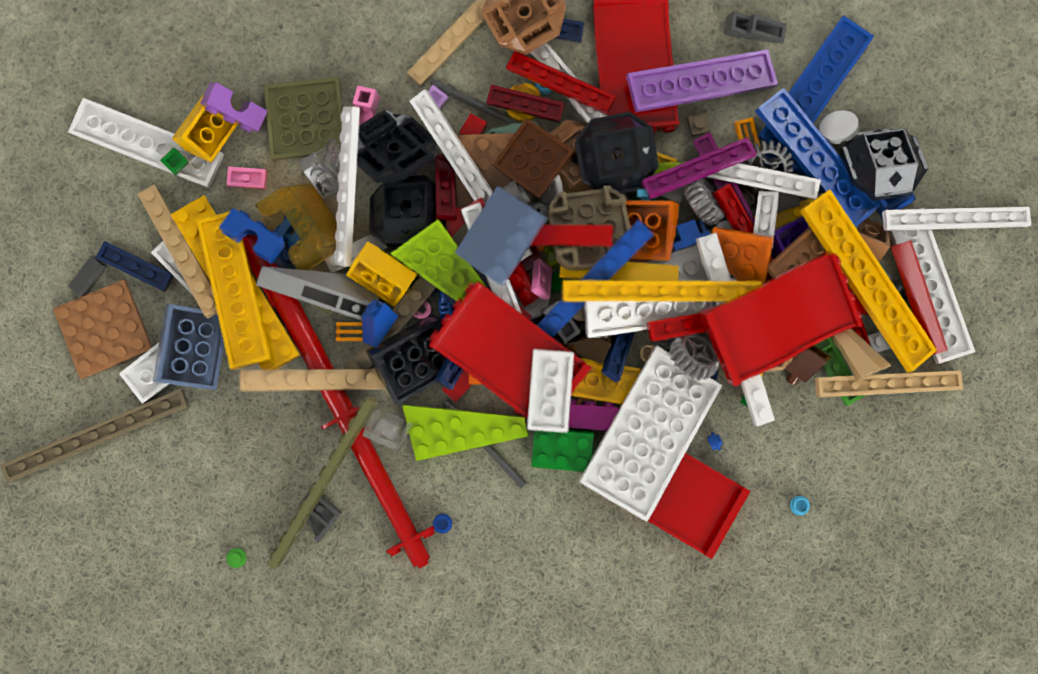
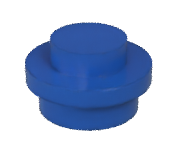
[707,432,724,451]
[433,514,452,534]

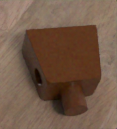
[784,345,831,385]

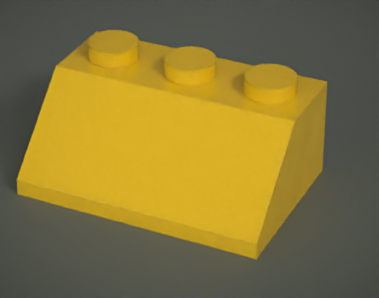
[172,95,238,163]
[346,241,417,307]

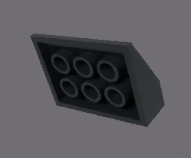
[366,314,447,405]

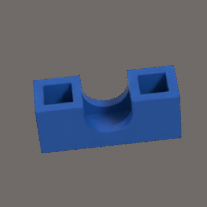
[219,208,285,265]

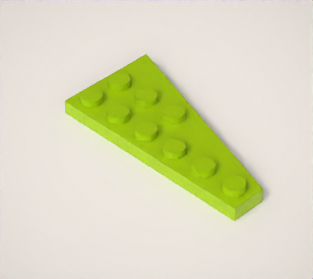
[391,219,487,301]
[402,404,529,461]

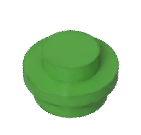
[226,548,247,568]

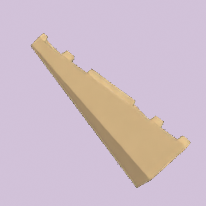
[831,328,891,380]

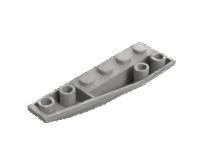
[256,266,379,320]

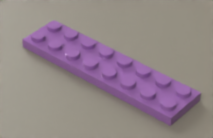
[626,49,778,113]

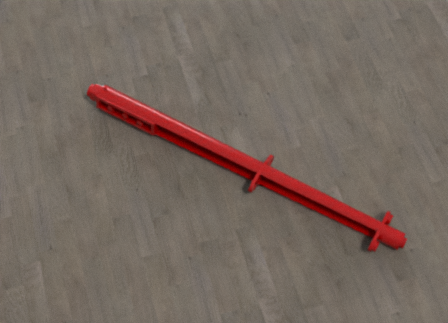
[243,235,435,569]

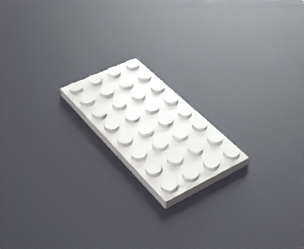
[579,346,722,522]

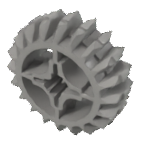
[741,140,794,191]
[683,178,726,226]
[669,333,720,381]

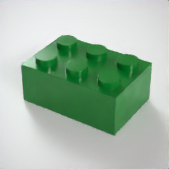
[531,427,594,472]

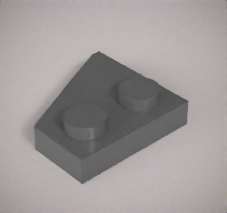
[299,492,342,542]

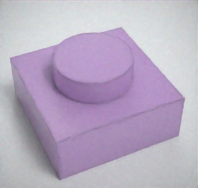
[428,85,448,109]

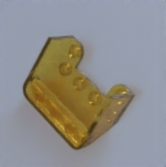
[255,183,337,271]

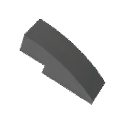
[724,11,786,43]

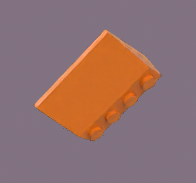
[625,200,679,261]

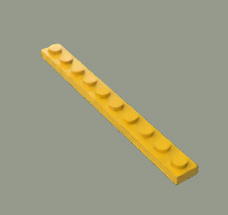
[562,281,762,302]

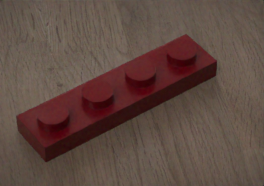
[486,84,565,123]
[435,154,456,220]

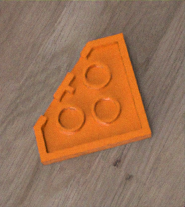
[713,227,774,284]

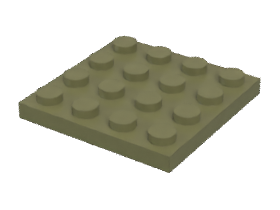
[264,77,343,161]

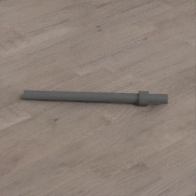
[430,78,522,124]
[442,399,526,488]

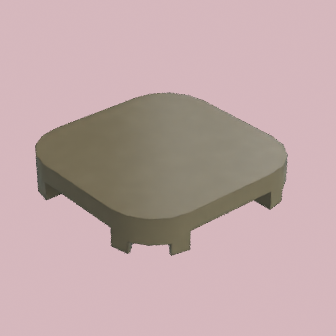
[548,186,630,271]

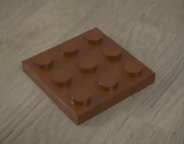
[492,118,574,199]

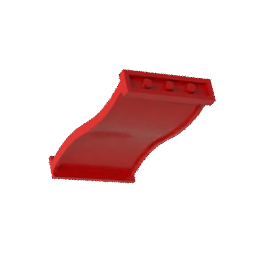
[592,0,679,133]
[699,252,862,387]
[429,281,592,418]
[648,453,751,559]

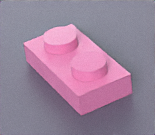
[226,166,268,190]
[531,258,553,300]

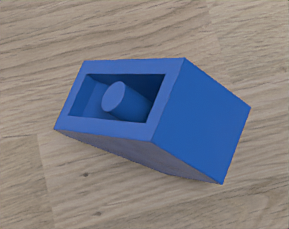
[362,300,398,348]

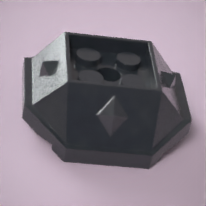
[357,110,437,185]
[575,112,659,194]
[840,128,929,201]
[369,175,446,247]

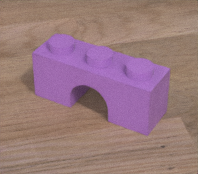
[200,82,267,133]

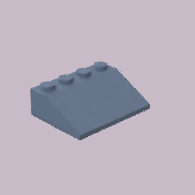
[455,186,547,286]
[153,304,224,390]

